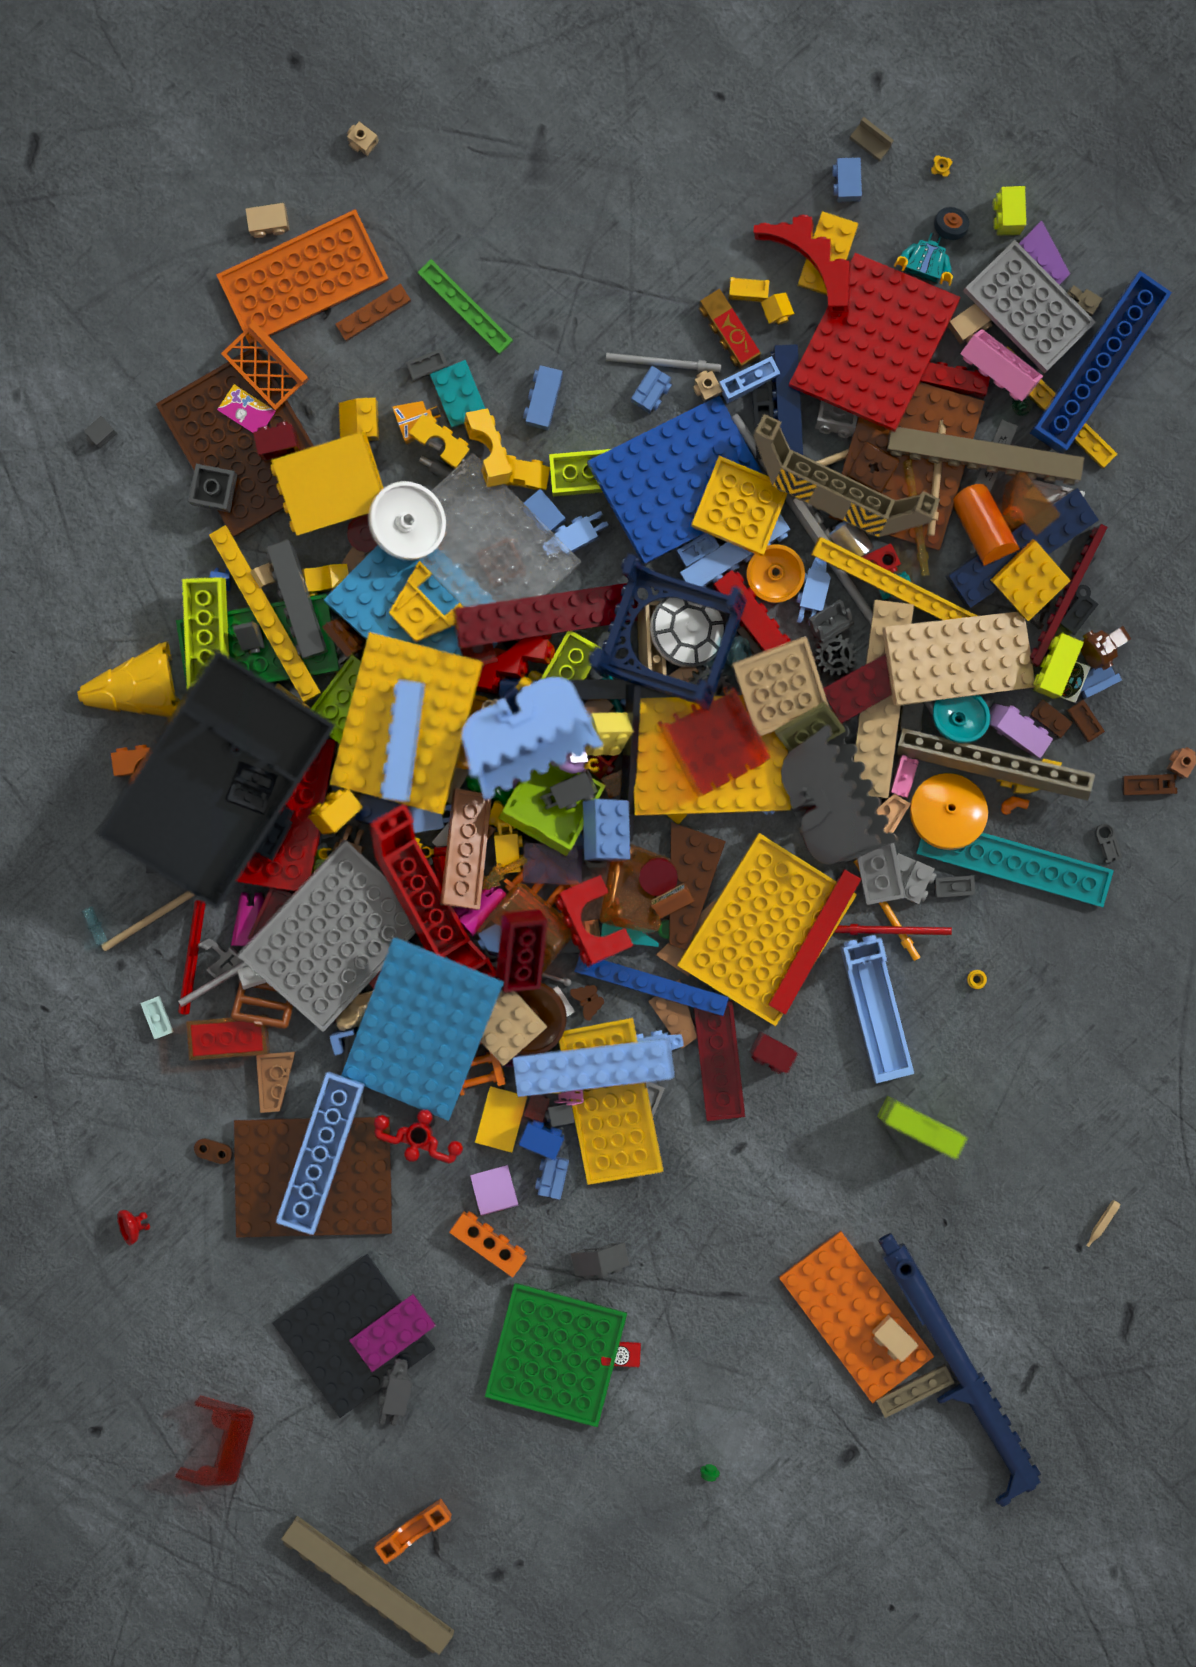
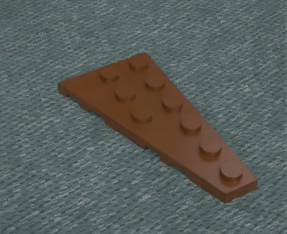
[669,822,726,950]

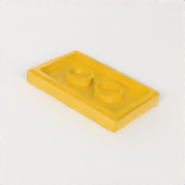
[475,1086,528,1153]

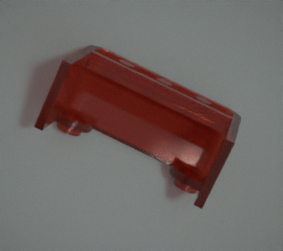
[175,1395,254,1486]

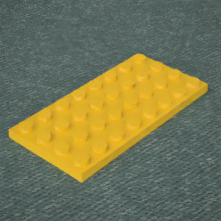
[559,1018,664,1185]

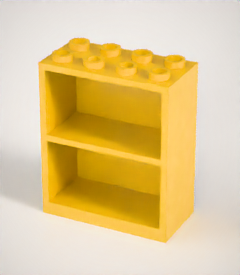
[270,431,384,535]

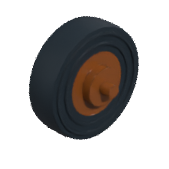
[934,207,969,240]

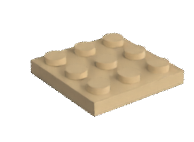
[481,990,547,1066]

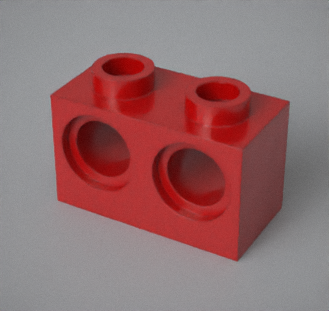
[862,543,901,582]

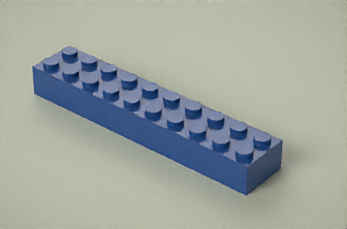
[1030,271,1172,454]

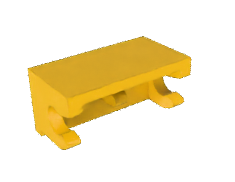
[729,277,769,302]

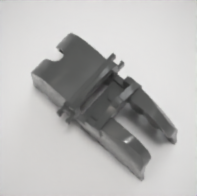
[781,725,897,864]

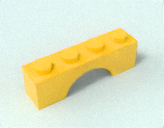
[464,408,513,487]

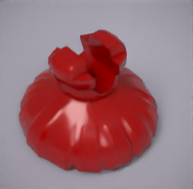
[117,1210,150,1245]

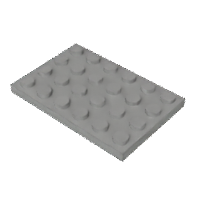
[963,240,1096,374]

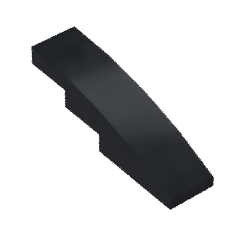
[752,383,774,460]

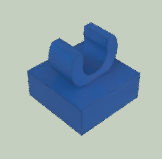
[209,568,231,591]

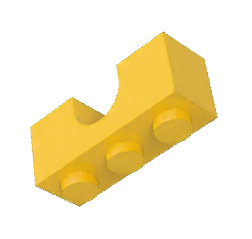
[409,414,470,469]

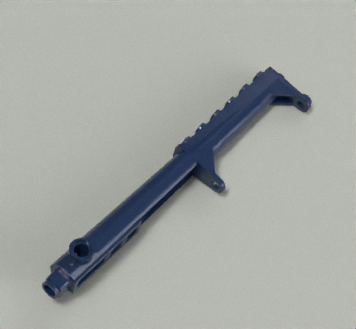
[878,1233,1041,1507]

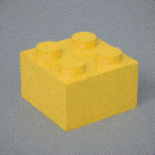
[308,789,363,834]

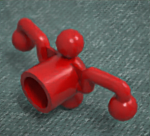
[374,1109,463,1163]

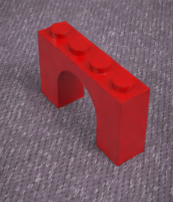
[555,875,633,967]

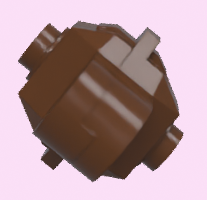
[1081,626,1131,671]

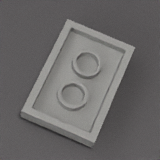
[857,843,906,905]

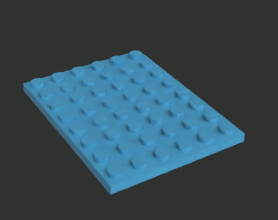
[324,545,499,661]
[341,937,504,1121]

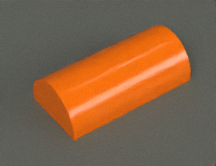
[953,484,1020,566]

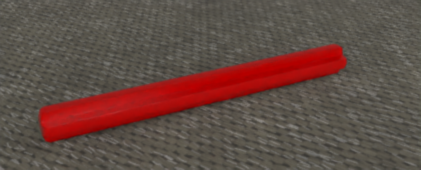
[178,900,206,1015]

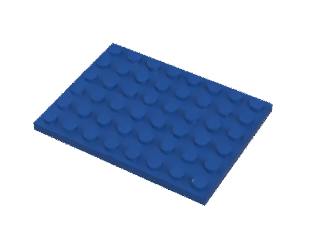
[587,395,763,565]

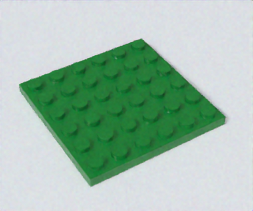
[485,1282,627,1427]

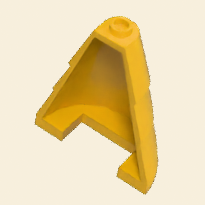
[77,641,180,717]

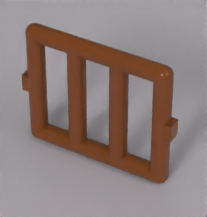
[231,982,293,1029]

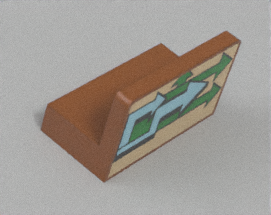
[651,883,694,919]

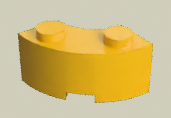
[505,455,550,490]
[302,564,349,597]

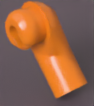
[1001,796,1029,815]

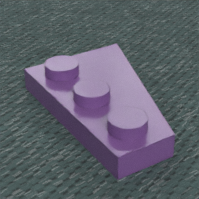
[1019,220,1070,285]

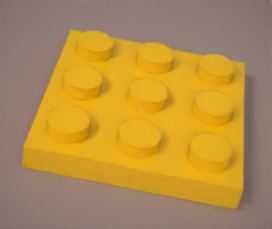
[991,539,1071,621]

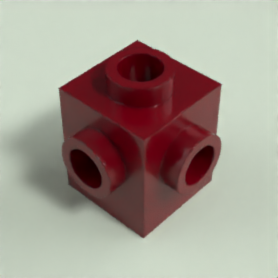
[588,755,619,779]

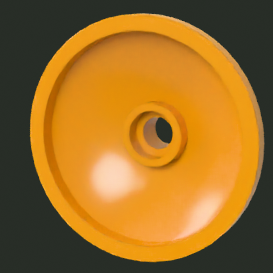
[747,544,805,603]

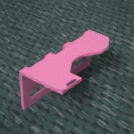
[554,1089,584,1105]

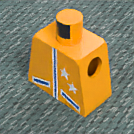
[392,401,441,445]

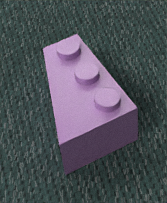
[989,703,1053,758]

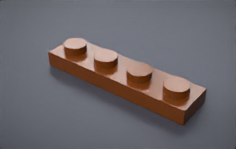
[335,284,411,342]

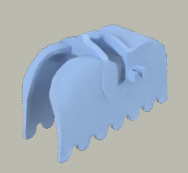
[462,677,603,800]

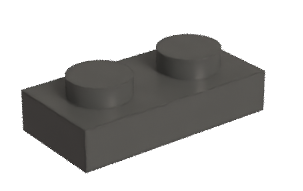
[935,875,976,898]

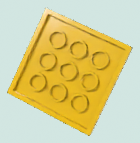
[691,456,788,556]

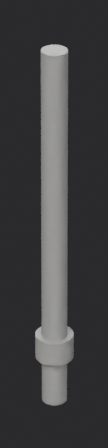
[606,353,721,372]

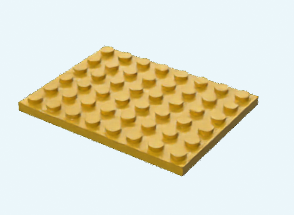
[330,632,483,814]
[634,695,791,816]
[677,833,857,1026]

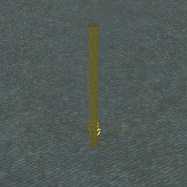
[904,460,929,576]

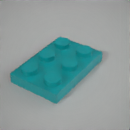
[430,360,485,429]

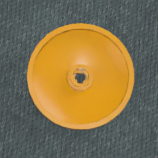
[910,773,988,850]

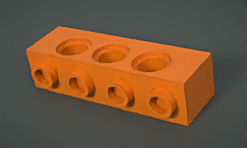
[449,1211,527,1278]

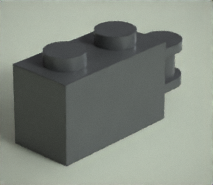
[540,770,598,810]

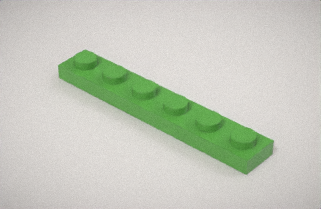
[418,259,513,355]

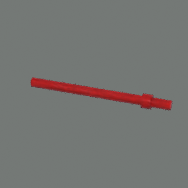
[834,924,952,935]

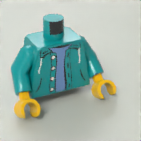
[894,233,953,286]

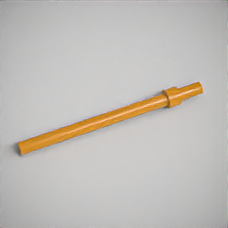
[854,859,920,961]

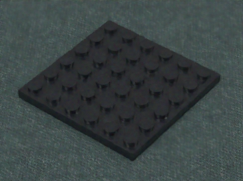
[272,1254,435,1418]

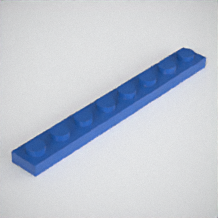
[574,955,729,1016]

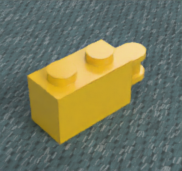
[494,818,524,874]

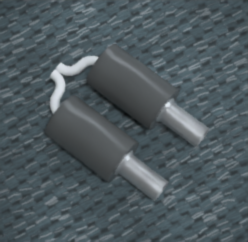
[419,439,467,482]

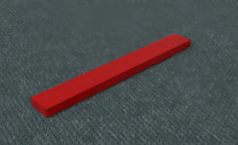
[768,869,861,1015]

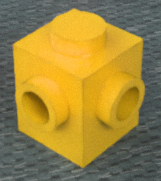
[761,293,794,325]

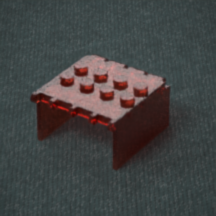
[657,687,771,798]

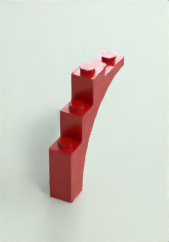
[754,215,851,312]
[476,634,555,694]

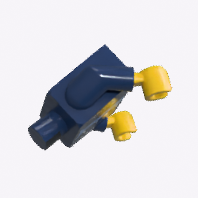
[500,671,542,715]

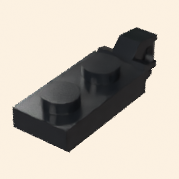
[255,807,294,861]

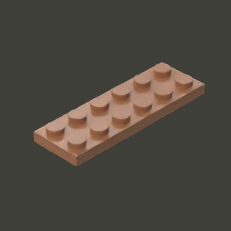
[441,789,492,910]

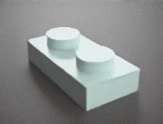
[140,996,174,1039]

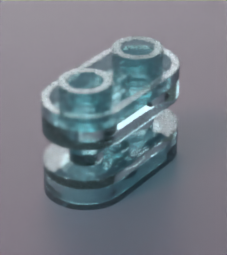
[720,634,752,668]

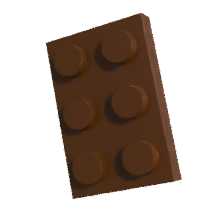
[322,618,367,657]

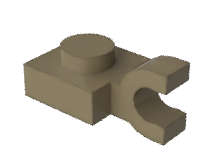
[1067,285,1103,316]

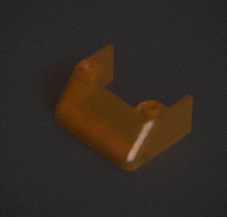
[1001,471,1061,535]
[477,883,572,974]

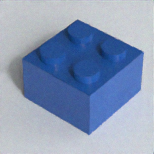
[519,1119,565,1160]

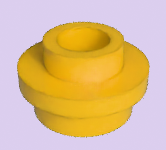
[967,970,987,989]

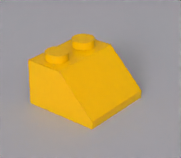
[339,398,379,441]

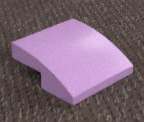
[470,1165,519,1216]

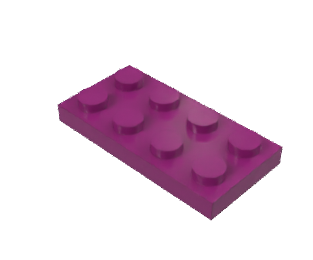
[349,1293,436,1372]

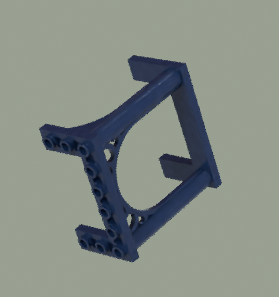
[589,554,747,711]

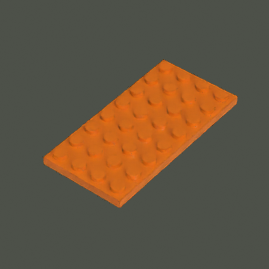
[217,209,389,345]
[779,1231,935,1403]

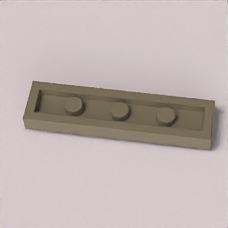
[876,1364,954,1418]

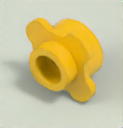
[931,156,952,177]

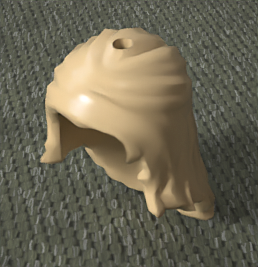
[336,991,373,1031]

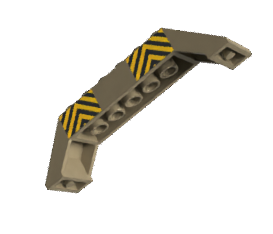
[753,414,940,537]

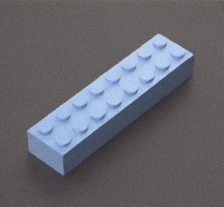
[513,1038,675,1097]
[276,1071,365,1235]

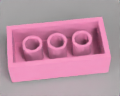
[960,329,1043,401]

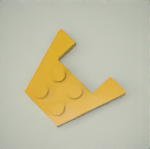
[389,561,463,642]

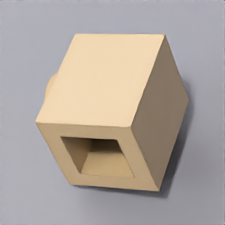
[347,122,379,156]
[693,371,723,403]

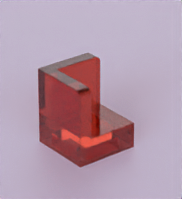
[524,1095,550,1122]

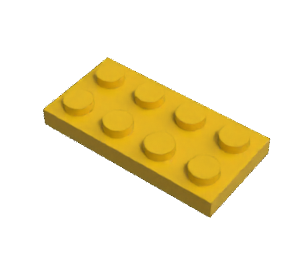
[797,211,858,296]

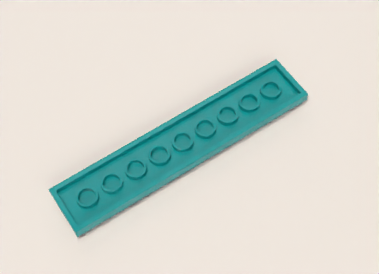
[916,832,1114,907]

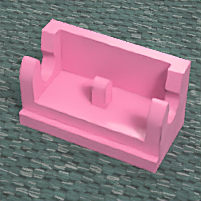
[889,755,919,799]

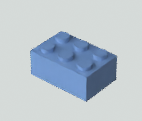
[583,799,630,861]

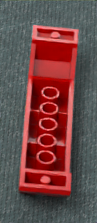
[370,804,496,977]

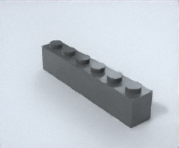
[266,540,328,659]

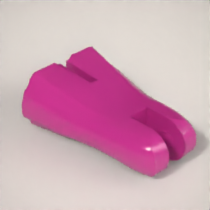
[453,881,506,937]
[231,892,264,946]

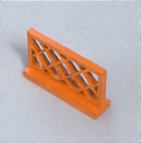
[221,320,309,411]

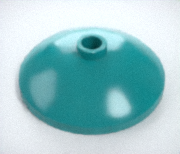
[932,695,990,743]

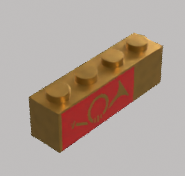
[699,288,761,370]

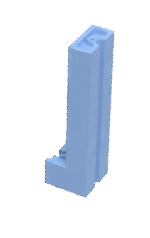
[840,935,914,1083]

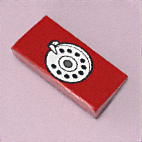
[601,1342,641,1367]

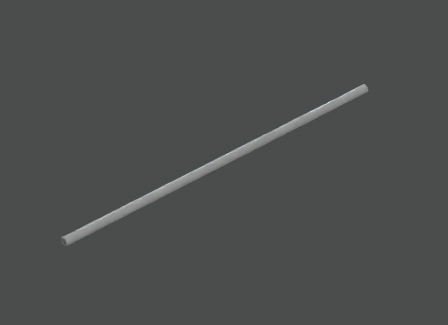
[731,414,935,716]

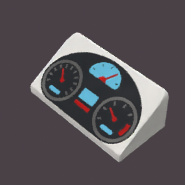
[1061,662,1090,703]

